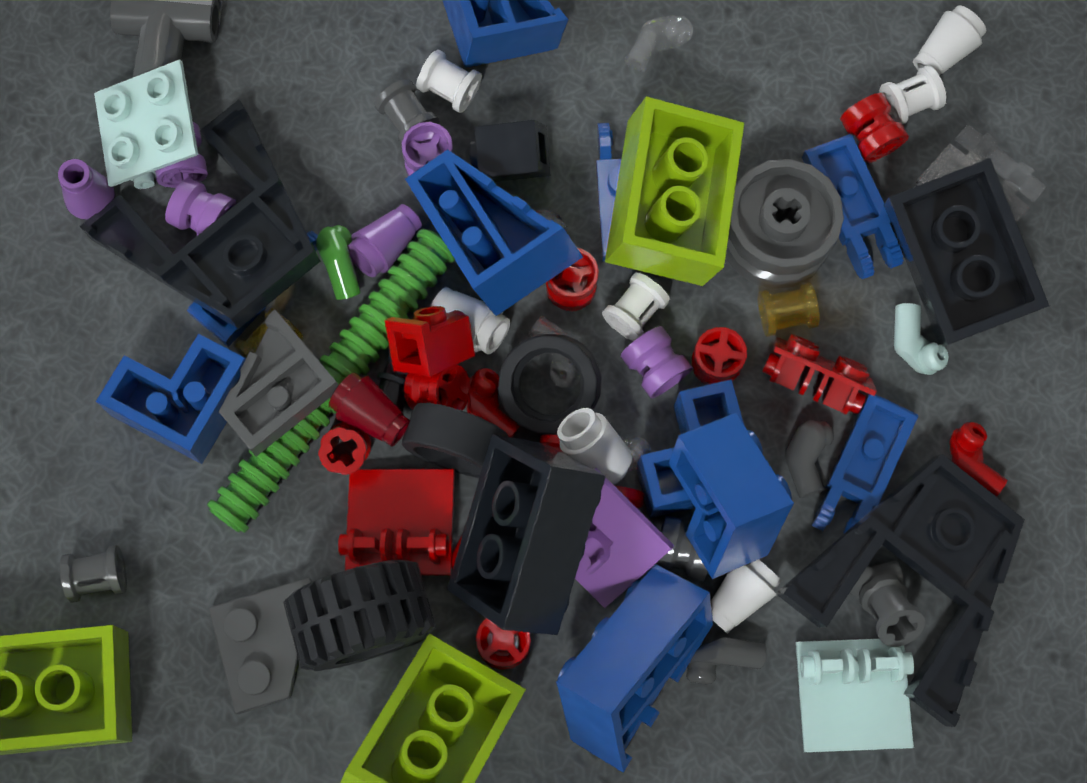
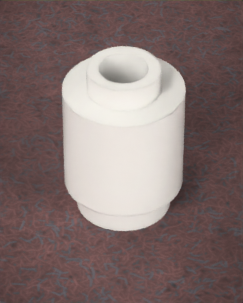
[557,408,632,484]

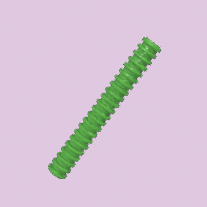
[207,229,455,533]

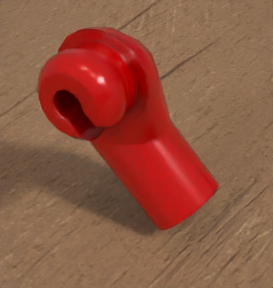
[466,368,520,438]
[949,422,1008,497]

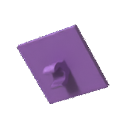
[575,468,674,608]

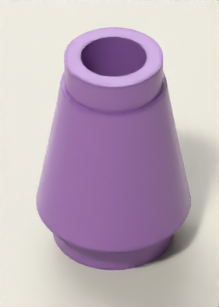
[58,159,115,220]
[347,204,422,277]

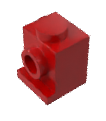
[384,306,475,377]

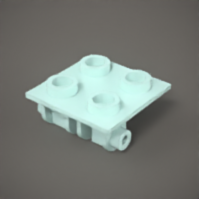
[94,59,198,189]
[795,639,914,752]

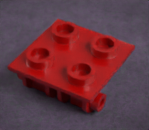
[762,334,877,415]
[338,469,455,576]

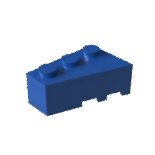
[442,0,568,68]
[405,149,583,316]
[556,564,713,773]

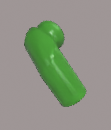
[316,225,361,300]

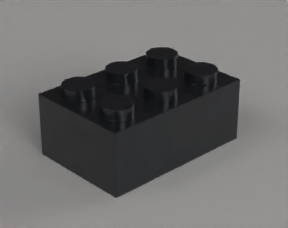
[884,158,1050,346]
[447,434,606,635]

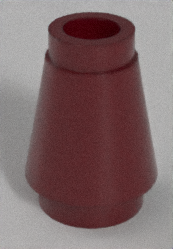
[329,372,410,447]

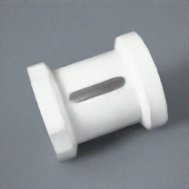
[416,49,482,113]
[879,66,946,124]
[602,272,670,341]

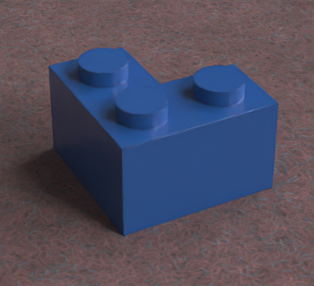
[96,334,246,464]
[636,379,744,519]
[669,413,794,579]

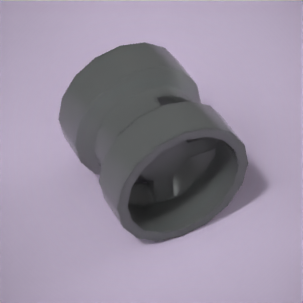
[652,515,708,582]

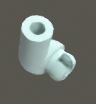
[894,303,949,375]

